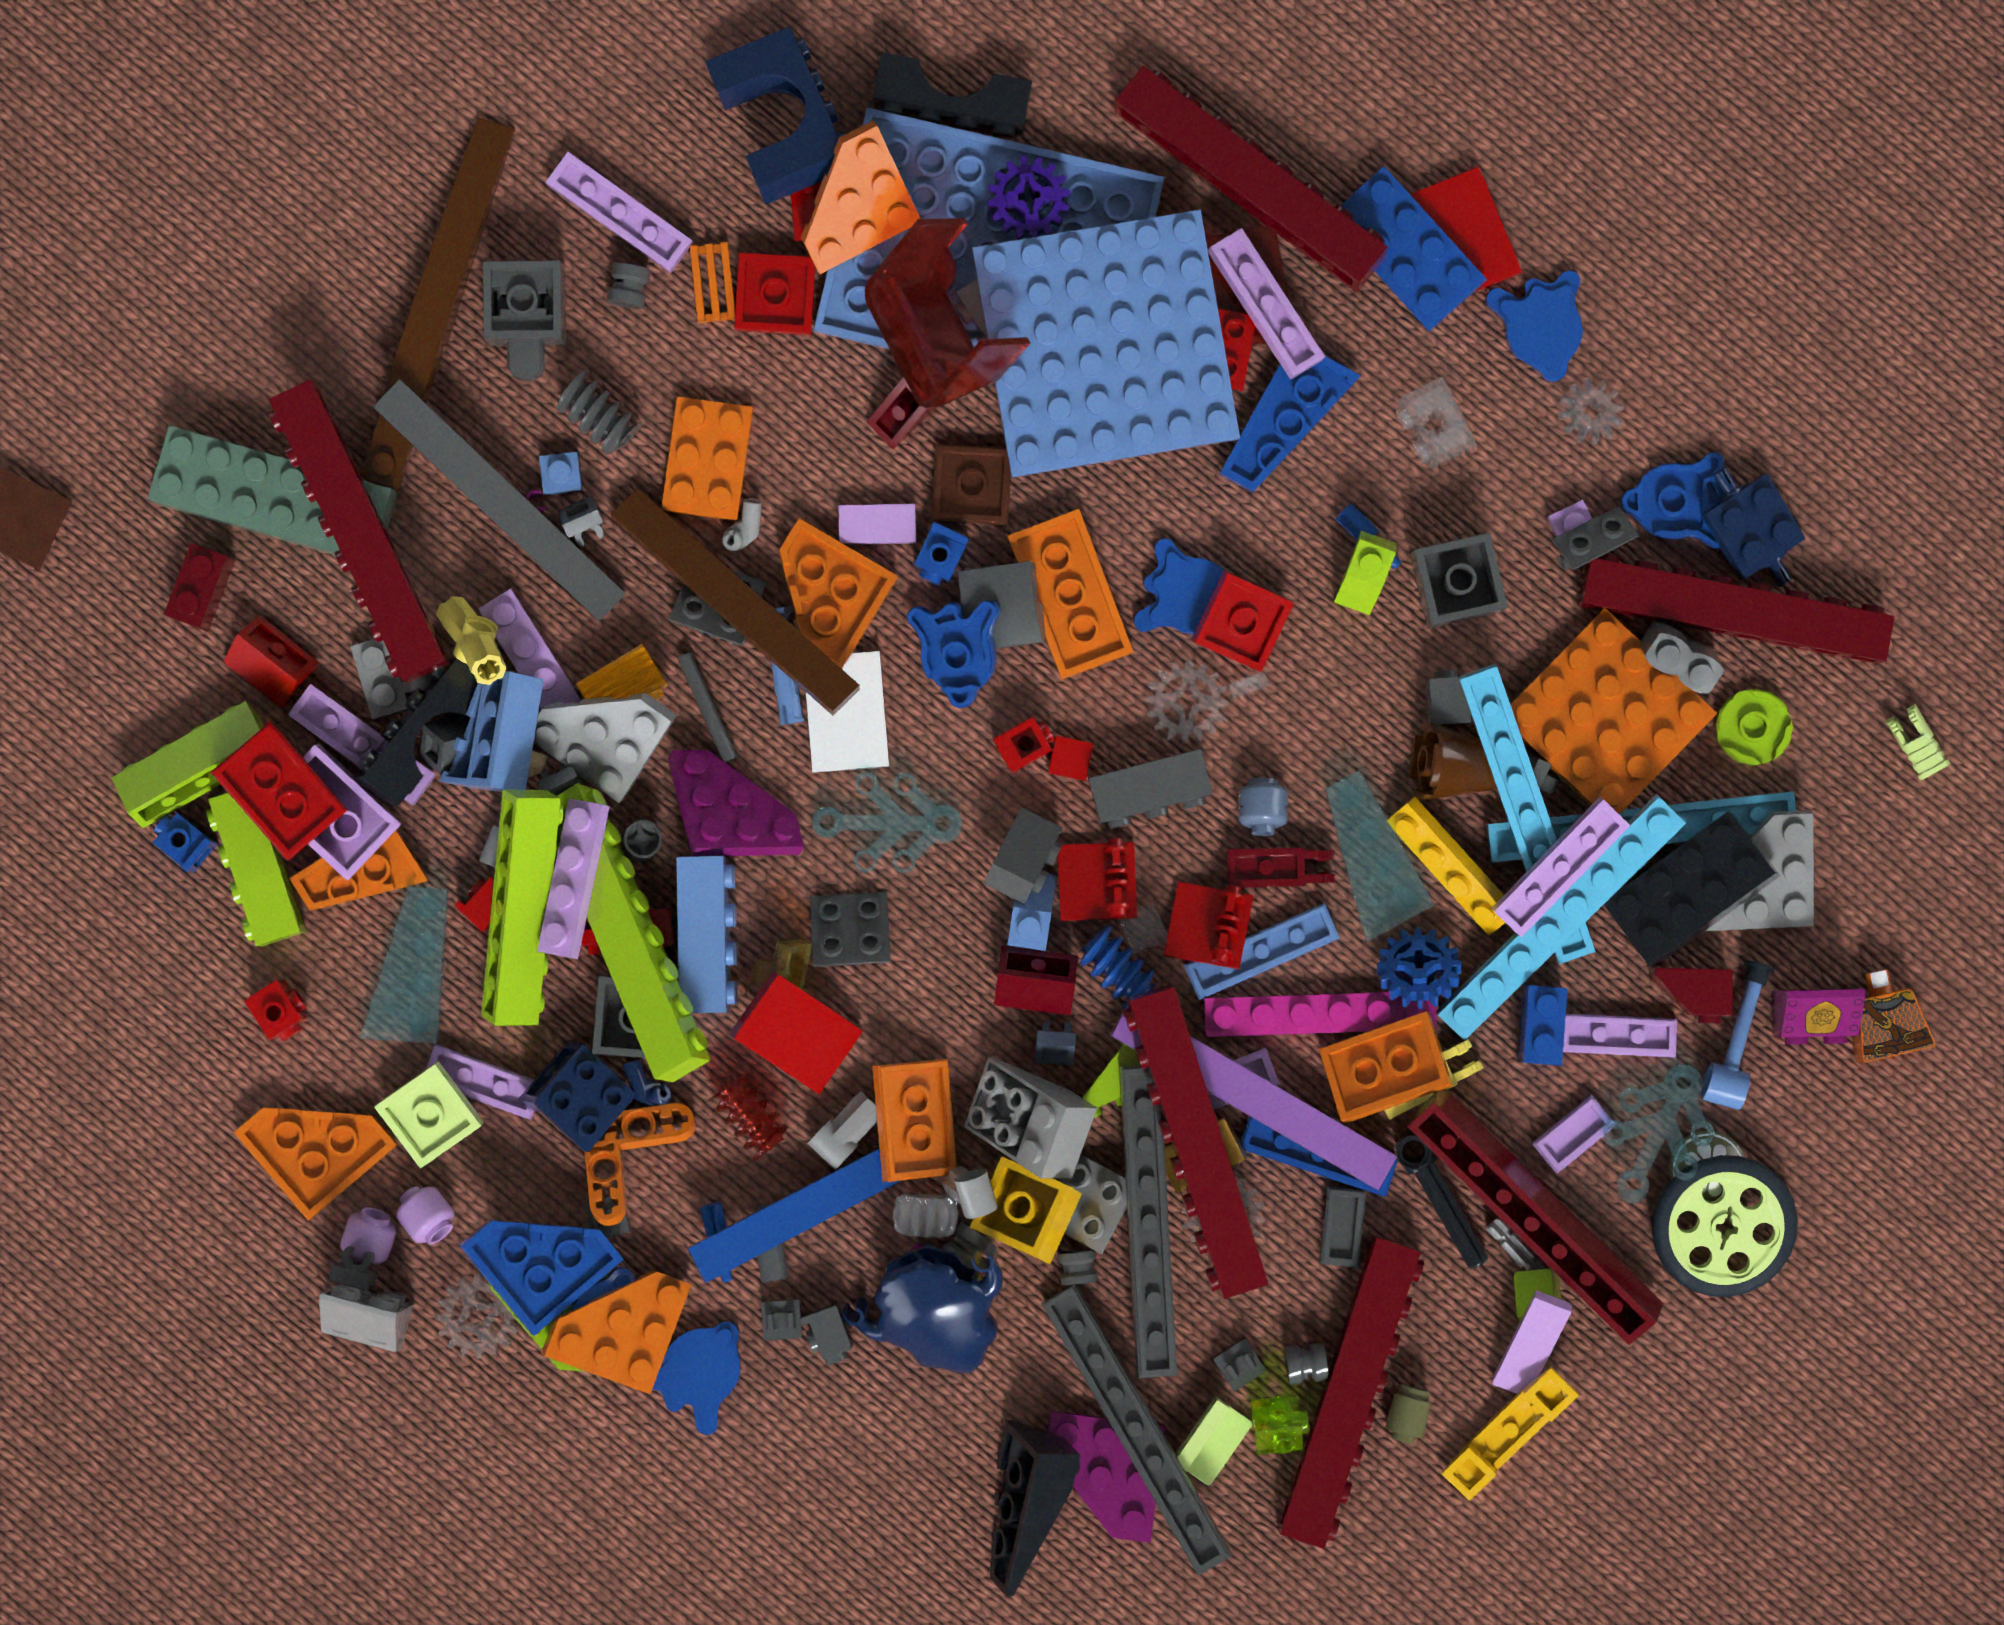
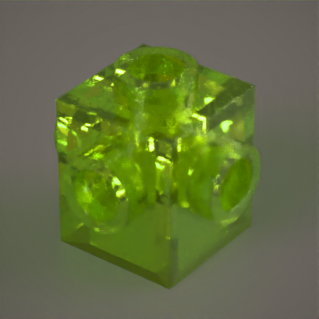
[1251,1395,1309,1455]

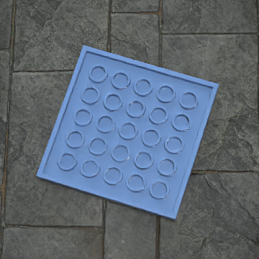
[972,210,1240,478]

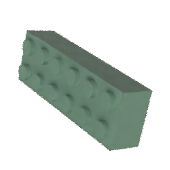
[147,425,398,555]

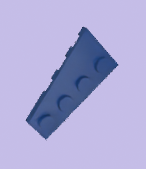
[1219,356,1361,493]

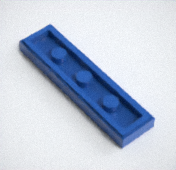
[1240,1116,1398,1197]

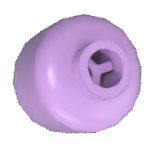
[396,1186,454,1245]
[340,1207,396,1264]

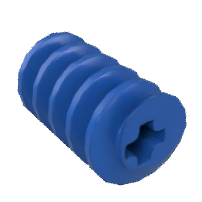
[1078,925,1158,1009]

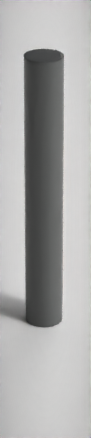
[677,652,738,763]

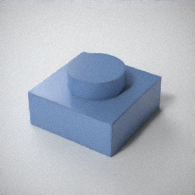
[539,452,583,496]

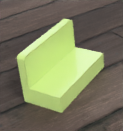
[1175,1396,1252,1485]

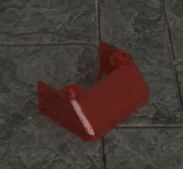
[865,218,1030,408]

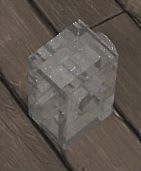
[1396,376,1477,470]

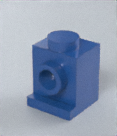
[914,522,969,586]
[153,813,218,873]

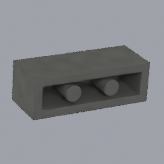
[1088,749,1213,829]

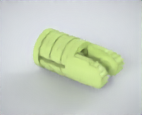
[1885,704,1951,781]

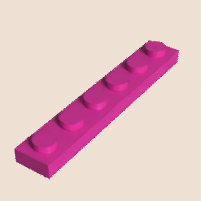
[1204,992,1437,1037]

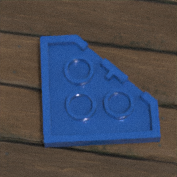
[458,1220,624,1336]

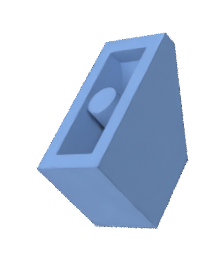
[1007,874,1057,951]

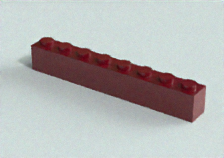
[1115,66,1388,293]
[268,379,449,683]
[1577,554,1895,664]
[1122,984,1269,1299]
[1407,1089,1663,1345]
[1277,1235,1424,1549]

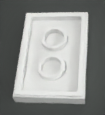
[806,651,889,773]

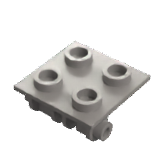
[1059,1154,1127,1254]

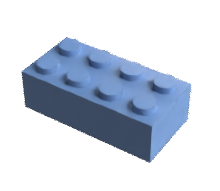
[676,856,738,1013]

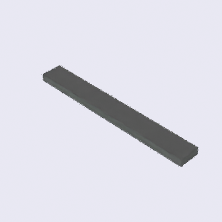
[373,379,626,621]
[1119,1065,1177,1378]
[1041,1284,1233,1576]

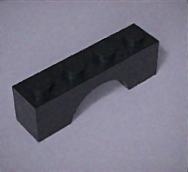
[873,52,1032,137]
[354,657,478,806]

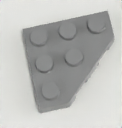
[533,693,677,803]
[1706,810,1814,931]

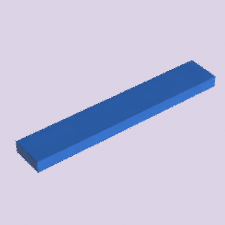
[687,1148,902,1283]

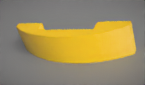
[1442,1367,1579,1501]

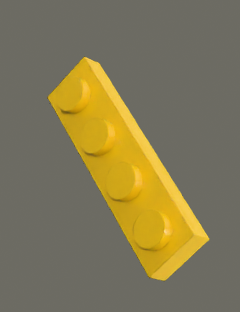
[1385,796,1505,936]

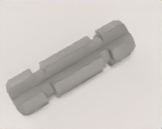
[1486,1216,1550,1271]

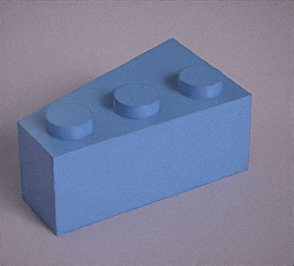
[439,671,544,792]

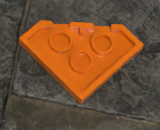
[801,120,922,274]
[779,518,898,670]
[233,1107,399,1221]
[541,1270,692,1394]

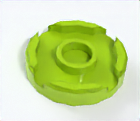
[1714,688,1793,766]

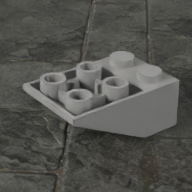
[964,1057,1097,1178]
[319,1284,414,1352]

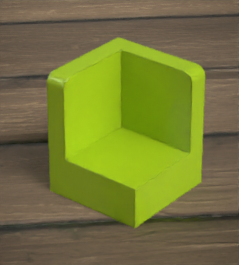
[1514,1268,1561,1321]

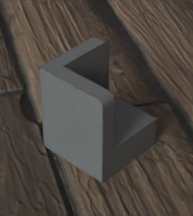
[420,716,470,775]

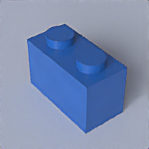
[1517,985,1568,1066]

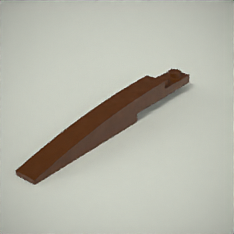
[361,118,515,491]

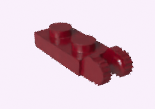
[1226,848,1335,888]

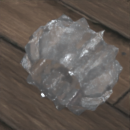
[1558,379,1624,445]
[892,1193,959,1238]

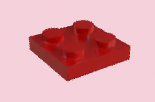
[734,252,816,336]
[1191,570,1294,672]

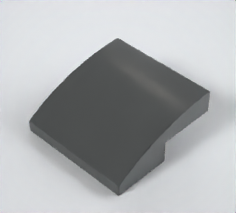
[958,561,1045,649]

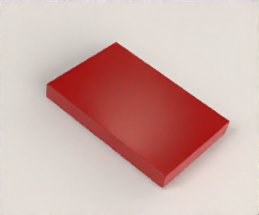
[1410,166,1522,293]
[210,721,348,861]
[729,970,863,1094]

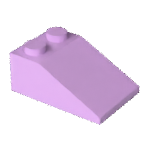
[303,744,401,881]

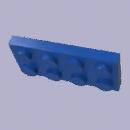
[1341,166,1487,332]

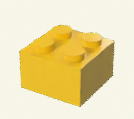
[970,1156,1082,1264]

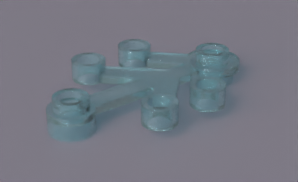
[812,772,962,873]
[1603,1065,1714,1203]

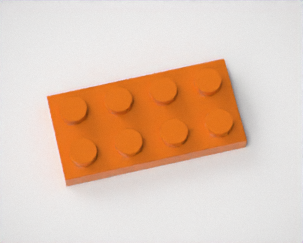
[1007,509,1133,680]

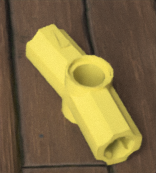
[436,596,506,685]

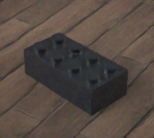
[1603,811,1780,968]

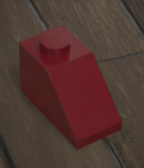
[867,359,955,449]
[1649,968,1733,1023]

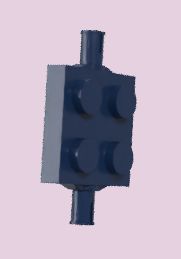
[1701,467,1806,587]

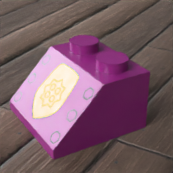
[1772,989,1865,1045]

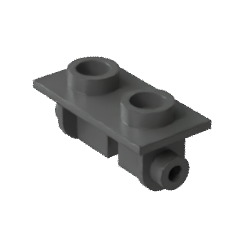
[1553,506,1639,570]

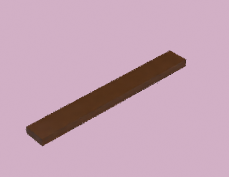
[611,488,860,716]

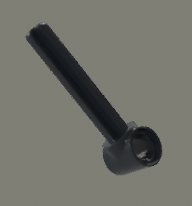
[1396,1129,1488,1269]

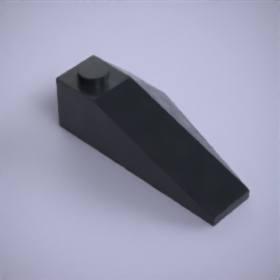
[990,1420,1080,1596]

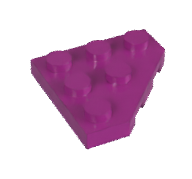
[668,750,804,857]
[1048,1410,1166,1543]

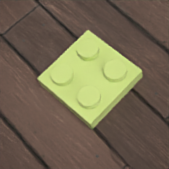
[374,1061,484,1169]

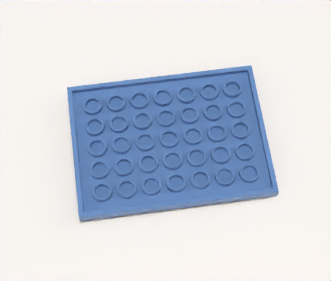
[814,107,1165,374]

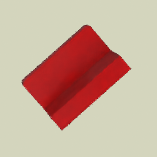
[224,615,319,708]

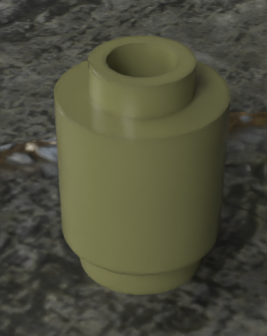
[1385,1384,1432,1444]

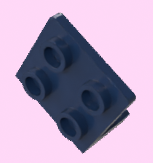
[518,1041,635,1152]

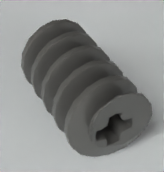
[556,371,642,455]

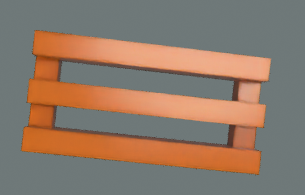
[690,242,735,324]

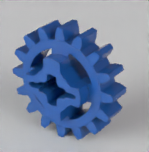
[1377,927,1461,1009]

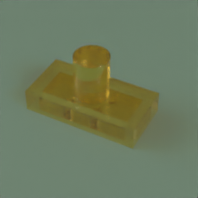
[752,939,812,990]

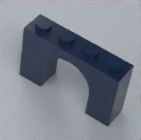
[705,26,845,205]

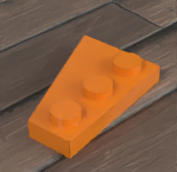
[289,829,430,911]

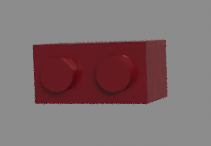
[163,543,236,632]
[994,946,1078,1015]

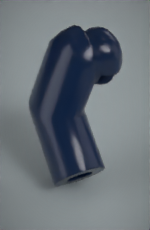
[623,1059,671,1106]

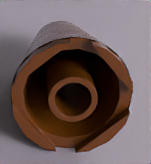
[1409,722,1497,800]

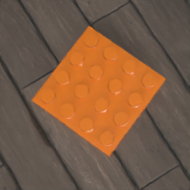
[1510,608,1718,815]

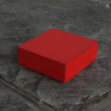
[1048,736,1094,782]

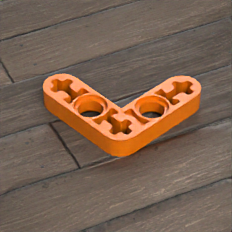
[584,1103,696,1226]

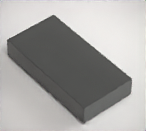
[1319,1186,1366,1268]

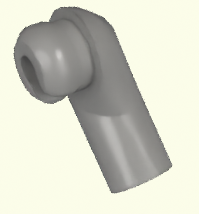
[722,499,762,551]

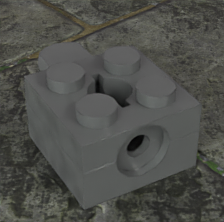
[483,260,566,382]

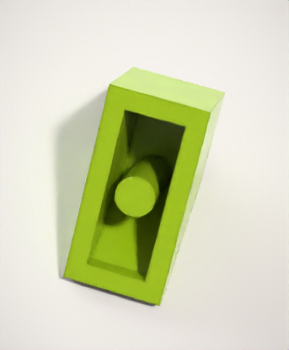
[1334,530,1397,615]

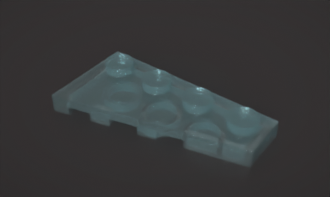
[1325,770,1434,942]
[359,887,449,1043]

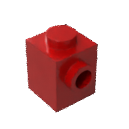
[244,980,308,1042]

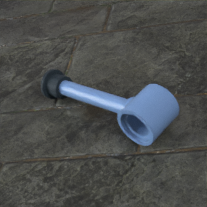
[1701,960,1775,1110]

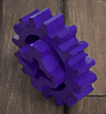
[987,156,1070,240]

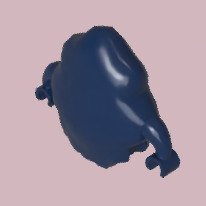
[842,1244,1003,1374]

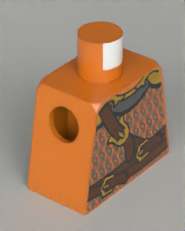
[1853,969,1936,1063]

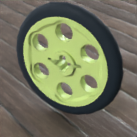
[1652,1155,1798,1297]

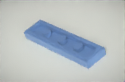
[1183,903,1340,1000]

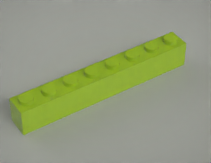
[557,783,711,1082]

